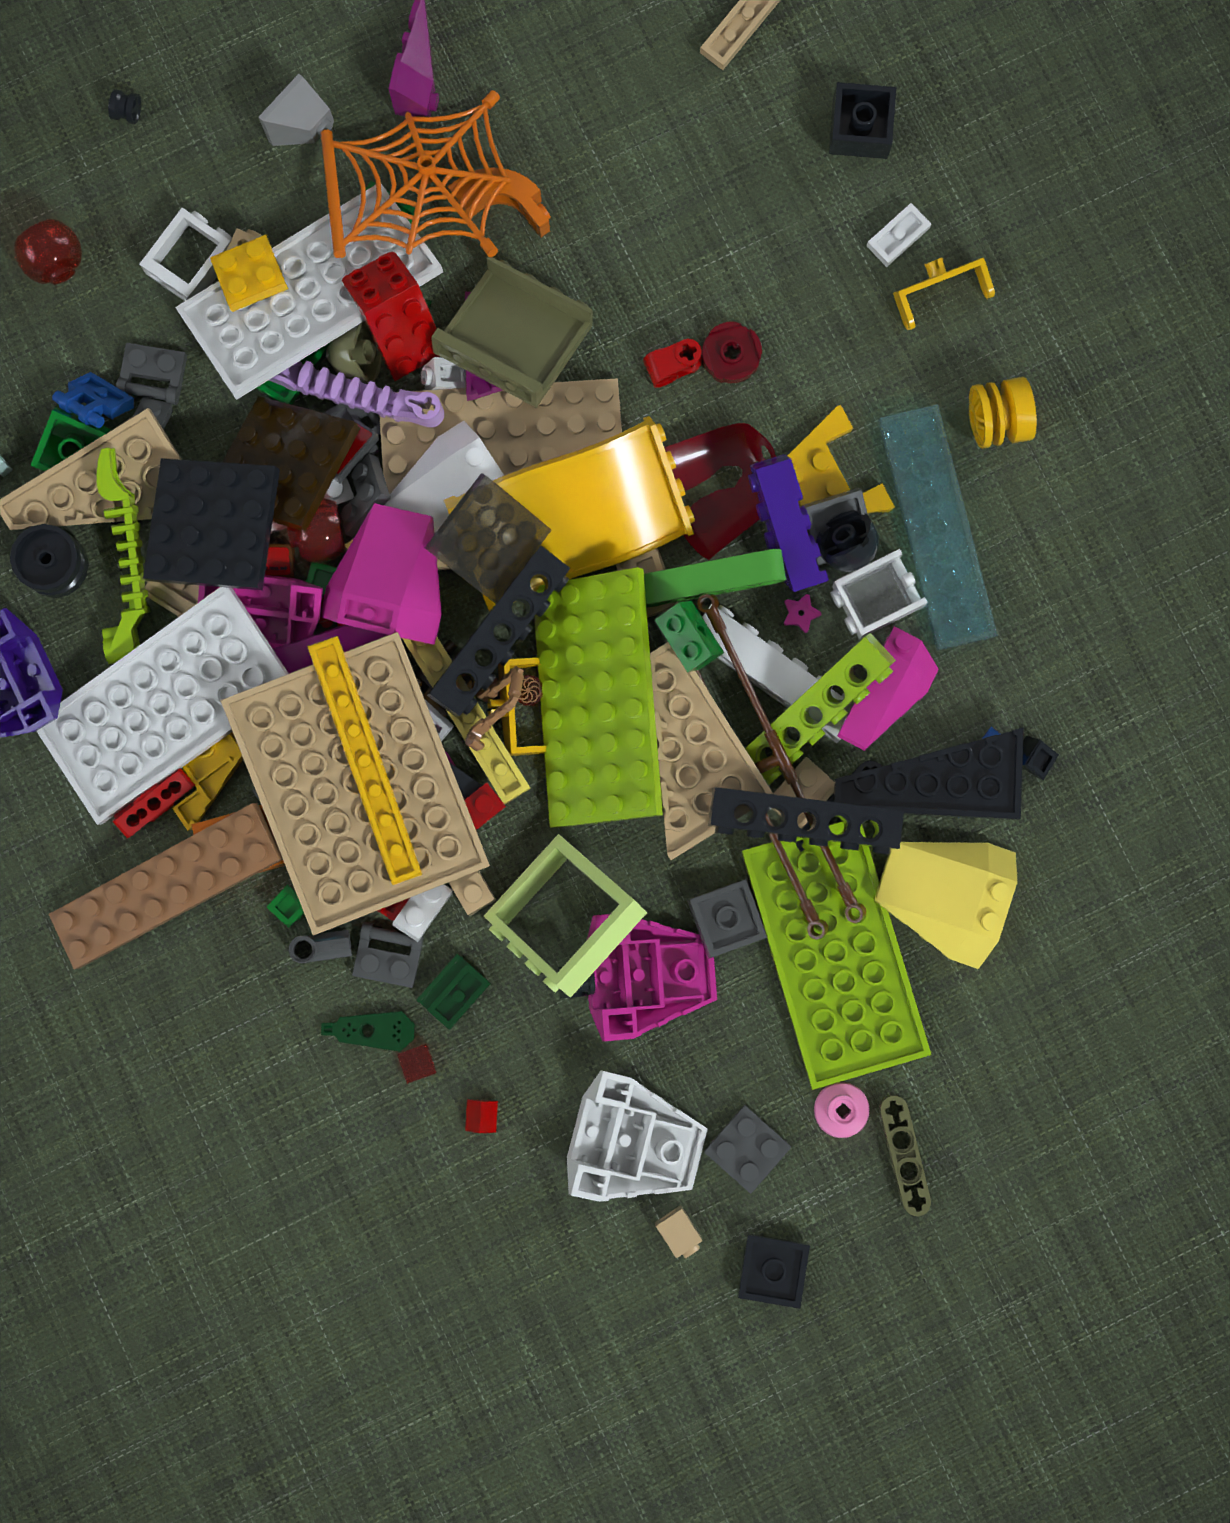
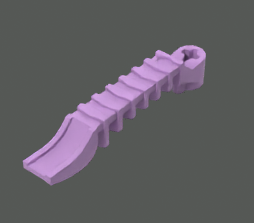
[269,361,444,428]

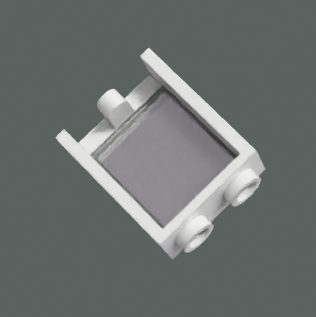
[830,549,928,640]

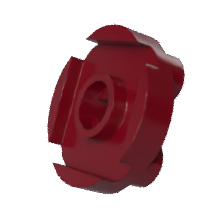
[702,322,762,383]

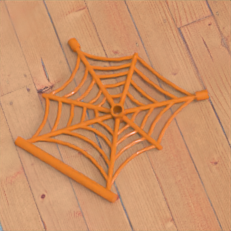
[320,90,511,258]

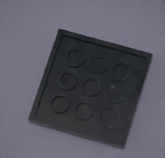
[143,458,280,591]

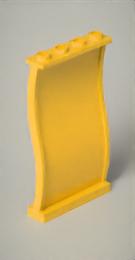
[443,416,695,612]

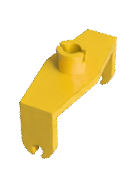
[893,258,995,330]
[487,658,547,756]

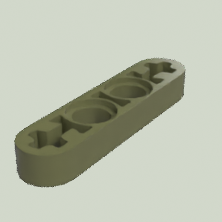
[879,1095,931,1216]

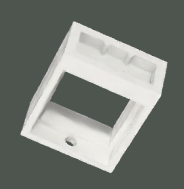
[139,208,232,301]

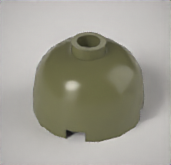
[326,322,382,383]

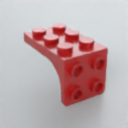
[342,252,440,381]

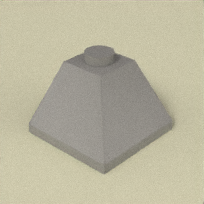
[258,74,334,146]

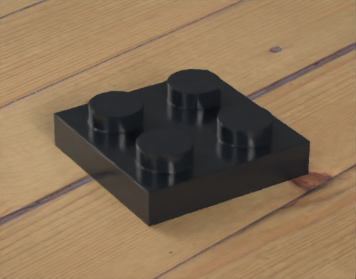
[738,1233,810,1309]

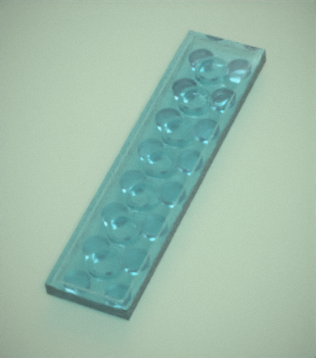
[878,404,998,651]

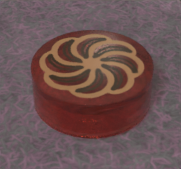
[518,675,543,706]

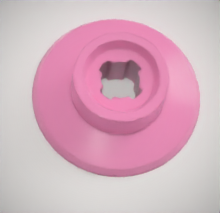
[814,1082,869,1138]

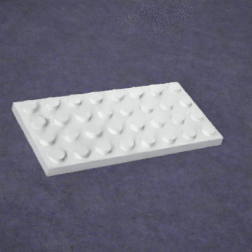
[175,184,443,400]
[37,587,289,825]

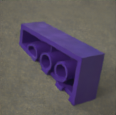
[748,454,829,592]

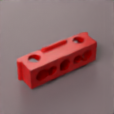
[112,768,195,838]

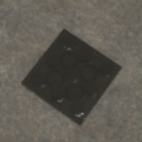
[425,473,551,604]

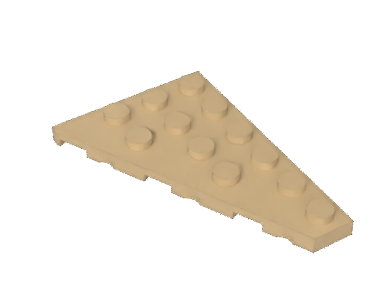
[0,408,182,530]
[650,642,773,861]

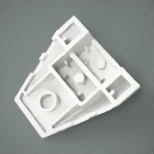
[384,421,504,555]
[567,1070,707,1202]

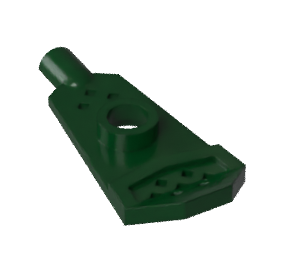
[321,1011,415,1052]

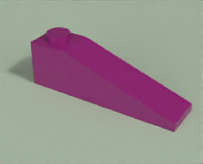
[388,0,439,117]

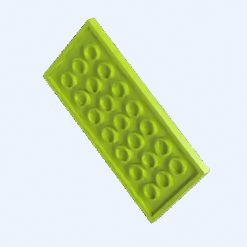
[534,567,663,828]
[741,822,931,1090]

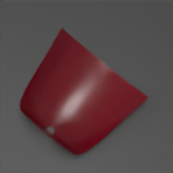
[664,423,776,560]

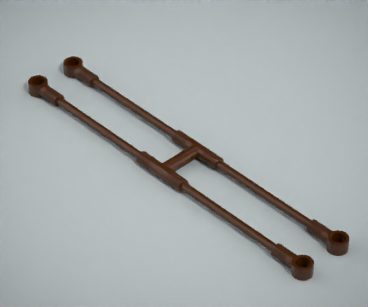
[696,594,866,940]

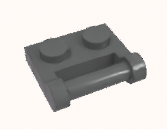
[116,343,187,405]
[352,921,424,988]

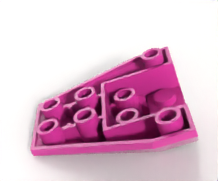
[320,503,442,644]

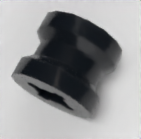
[108,89,141,124]

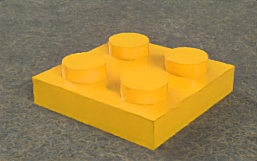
[210,235,288,312]

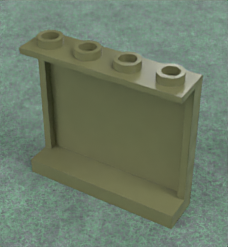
[431,257,593,408]

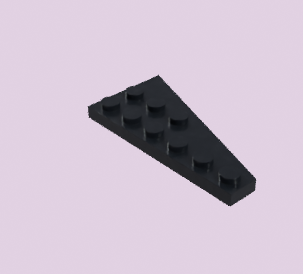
[834,727,1024,820]

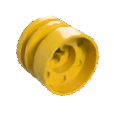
[969,377,1037,449]

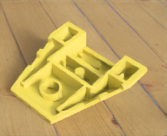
[874,842,1017,969]

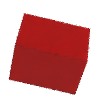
[465,1099,498,1133]

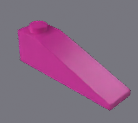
[837,626,939,751]

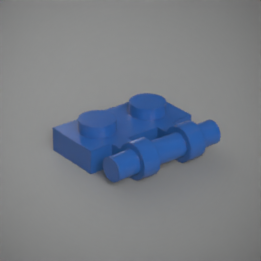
[52,372,134,428]

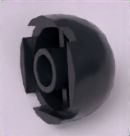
[816,510,879,572]

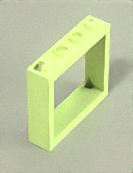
[484,834,647,998]

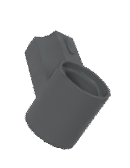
[289,930,352,964]

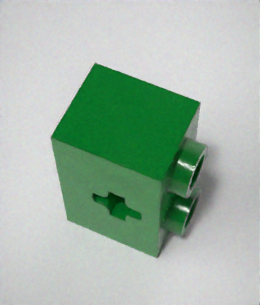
[655,601,724,672]

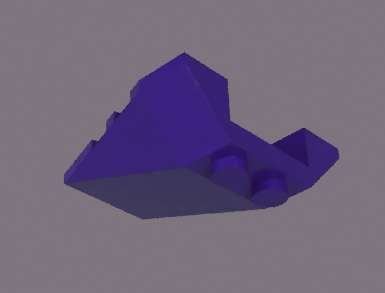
[0,608,63,738]

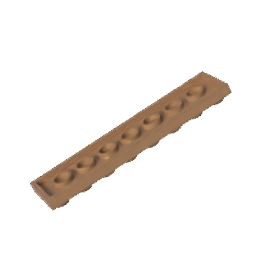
[49,803,283,969]

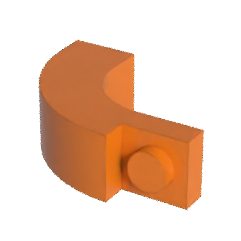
[447,167,551,238]

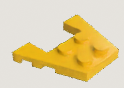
[788,405,895,513]
[172,732,243,831]

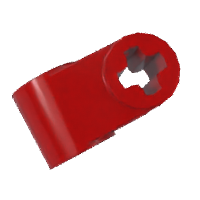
[643,339,702,388]

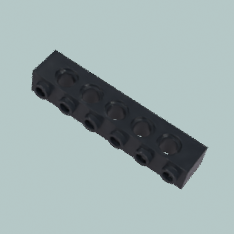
[427,546,570,718]
[708,787,904,855]

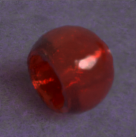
[14,219,82,285]
[287,497,345,563]

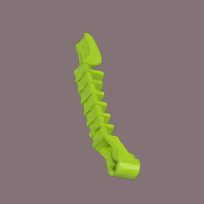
[96,448,151,664]

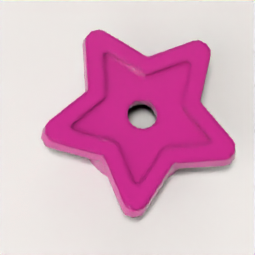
[784,594,822,633]

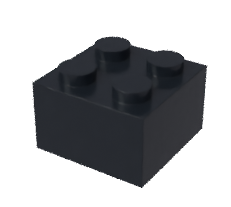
[829,82,897,159]

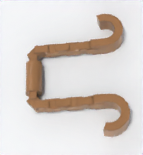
[465,666,524,751]

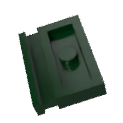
[416,954,491,1030]

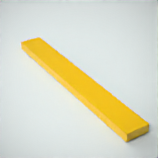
[307,636,422,885]

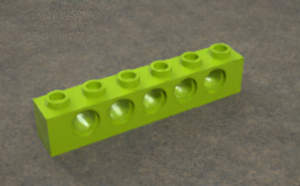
[745,633,896,786]

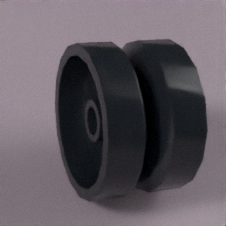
[10,524,89,598]

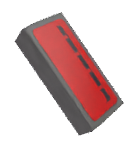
[334,419,379,484]

